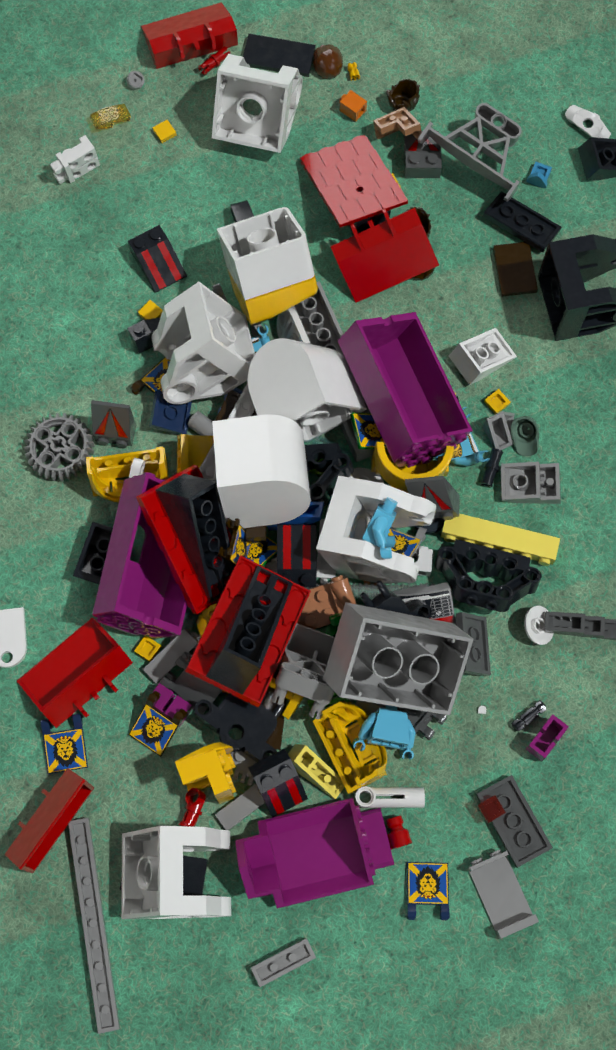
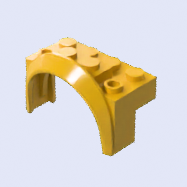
[86,446,169,503]
[313,701,387,794]
[175,742,236,804]

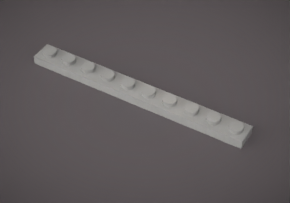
[68,818,120,1034]

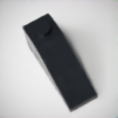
[127,318,160,354]

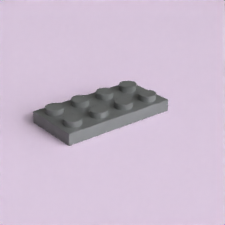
[476,775,553,868]

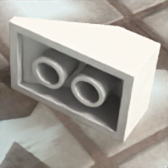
[449,328,517,385]

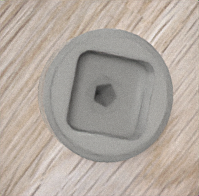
[126,71,144,90]

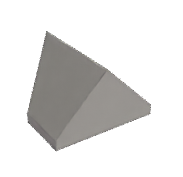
[483,411,515,450]

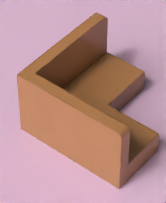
[373,107,422,140]

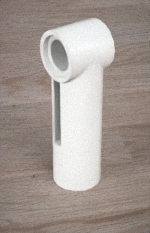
[355,786,425,809]

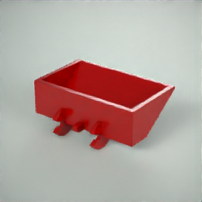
[141,2,238,69]
[330,208,439,303]
[17,617,133,728]
[4,768,94,874]

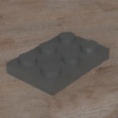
[456,612,491,676]

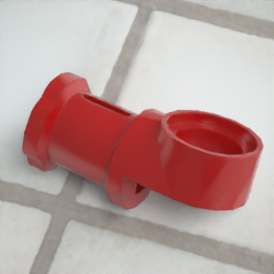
[178,788,206,827]

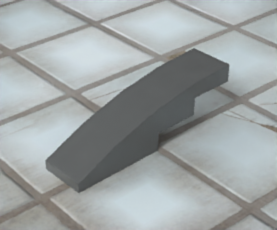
[545,611,616,640]

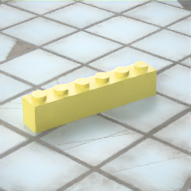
[441,514,560,566]

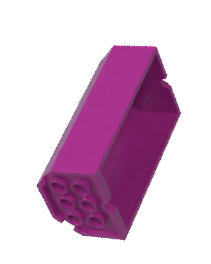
[338,312,473,468]
[92,472,187,638]

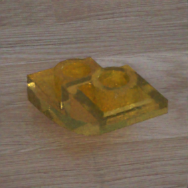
[90,104,131,129]

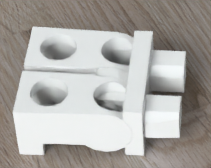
[50,135,100,184]

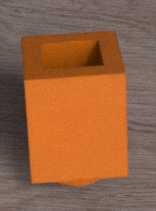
[339,90,367,122]

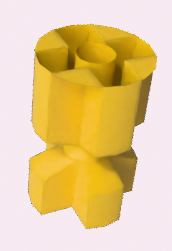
[347,62,360,81]

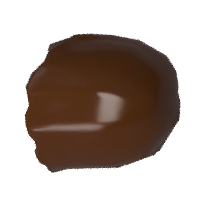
[313,44,343,79]

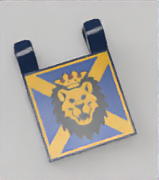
[41,714,88,774]
[407,862,450,921]

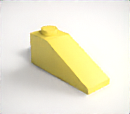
[288,744,345,799]

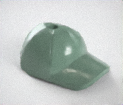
[511,416,539,456]

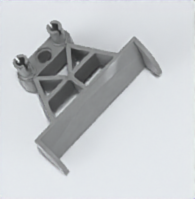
[417,103,521,202]
[271,623,335,719]

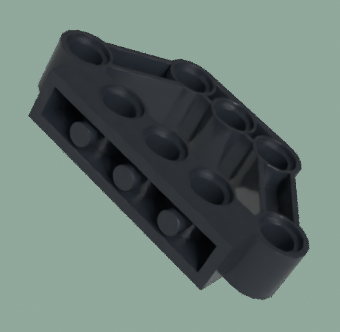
[305,443,354,507]
[435,539,542,612]

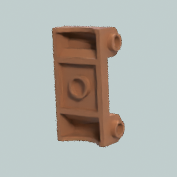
[297,575,357,629]

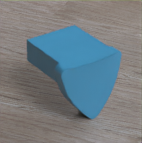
[526,162,552,188]

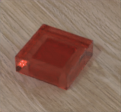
[477,795,506,823]

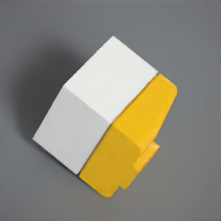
[217,207,318,325]

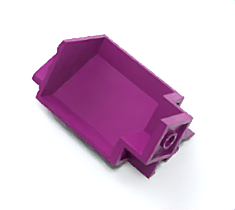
[235,798,394,909]

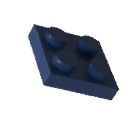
[149,390,192,435]

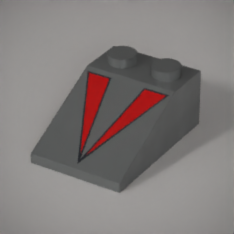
[404,131,442,178]
[91,400,136,448]
[405,476,460,521]

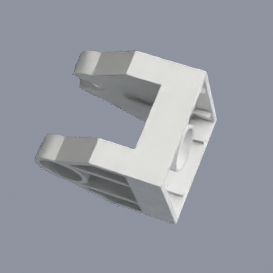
[211,54,303,153]
[151,282,255,404]
[316,476,436,584]
[121,826,232,919]

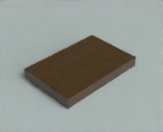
[493,242,538,297]

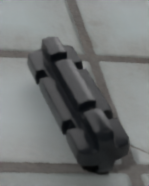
[511,700,547,732]

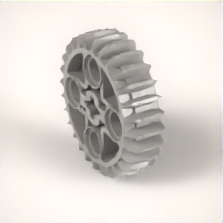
[24,413,95,481]

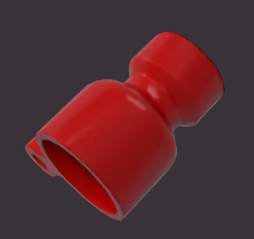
[386,816,412,850]

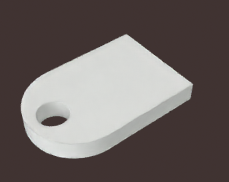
[277,308,310,344]
[0,607,27,668]

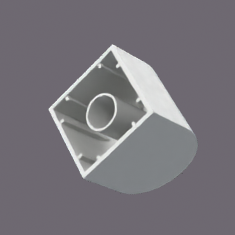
[248,338,367,442]
[212,415,311,530]

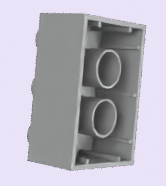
[323,602,474,715]

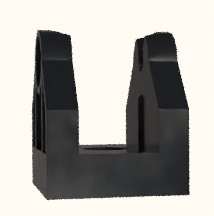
[537,234,616,341]

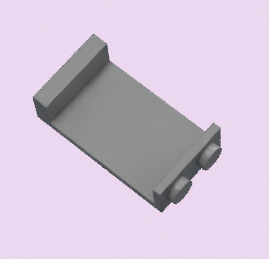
[467,850,539,939]

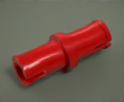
[198,46,231,75]

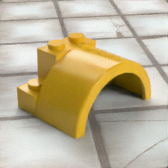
[371,442,454,493]

